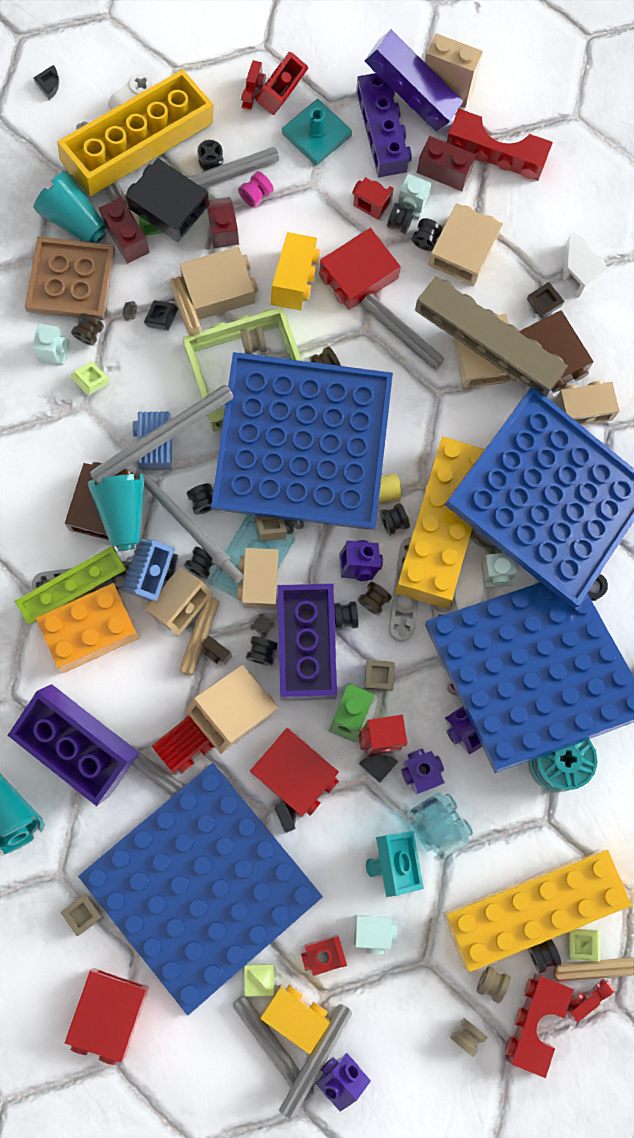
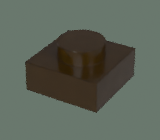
[527,282,564,319]
[202,636,232,665]

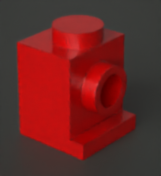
[352,177,394,220]
[301,934,347,976]

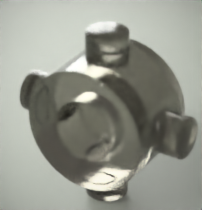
[123,301,137,321]
[250,614,275,638]

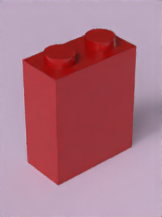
[318,227,401,310]
[250,728,339,817]
[64,968,149,1065]

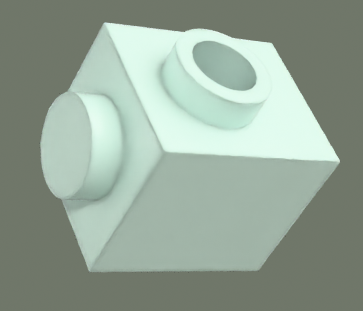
[354,915,397,954]

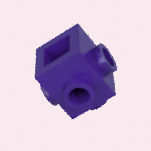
[339,540,383,581]
[445,706,482,755]
[401,748,445,795]
[316,1053,371,1112]

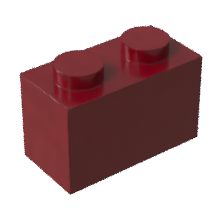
[416,136,476,191]
[99,196,150,264]

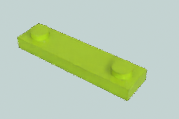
[14,546,127,625]

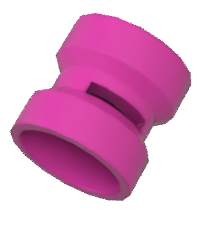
[238,171,274,208]

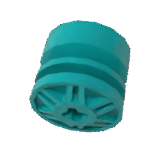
[528,739,598,792]

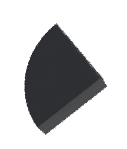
[33,65,60,100]
[359,755,399,783]

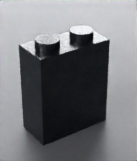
[126,158,209,242]

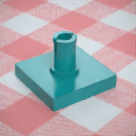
[282,98,352,166]
[366,831,424,897]

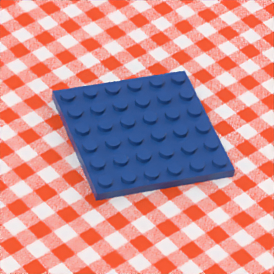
[211,352,393,531]
[444,386,634,609]
[425,582,634,774]
[78,763,323,1016]

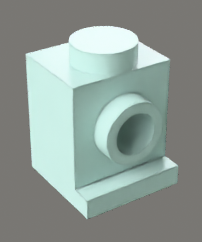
[398,174,431,220]
[32,324,69,365]
[481,553,516,589]

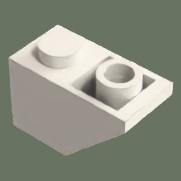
[562,232,608,297]

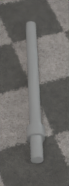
[135,469,244,583]

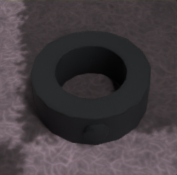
[588,574,608,601]

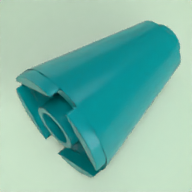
[33,171,106,243]
[88,474,144,552]
[0,773,45,854]

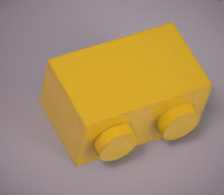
[260,984,330,1054]

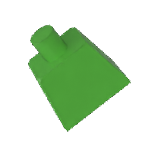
[329,683,375,742]

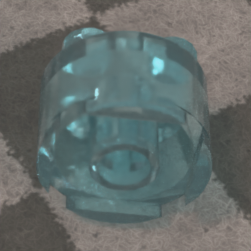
[407,793,473,862]

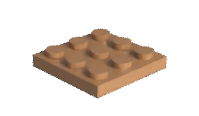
[25,236,115,321]

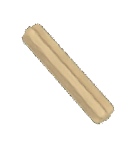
[170,276,201,336]
[179,597,219,676]
[553,957,634,982]

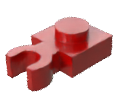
[241,60,266,110]
[567,979,615,1023]

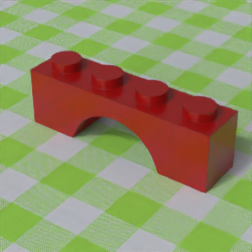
[446,108,553,181]

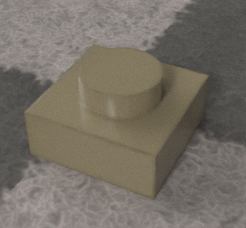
[254,515,287,542]
[364,660,395,691]
[60,894,103,936]

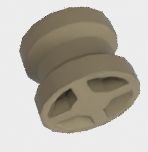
[240,325,267,354]
[476,965,511,1004]
[450,1018,488,1057]

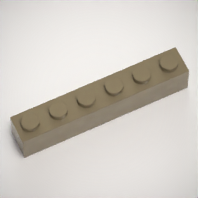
[415,276,568,397]

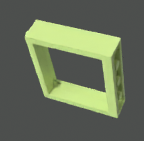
[182,307,302,432]

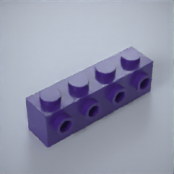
[364,29,463,132]
[356,73,412,178]

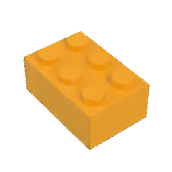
[36,583,140,673]

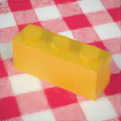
[270,232,321,311]

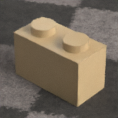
[555,381,619,425]
[237,548,279,609]
[145,567,213,636]

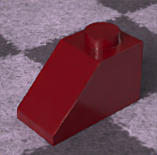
[207,197,239,248]

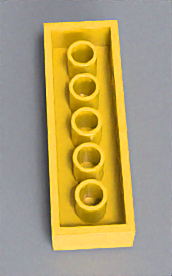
[57,69,214,197]
[395,436,485,609]
[443,849,632,972]

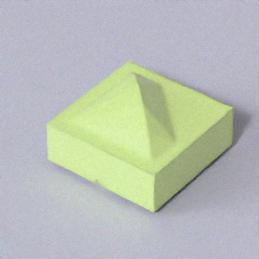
[71,361,109,396]
[569,929,600,961]
[244,964,274,997]

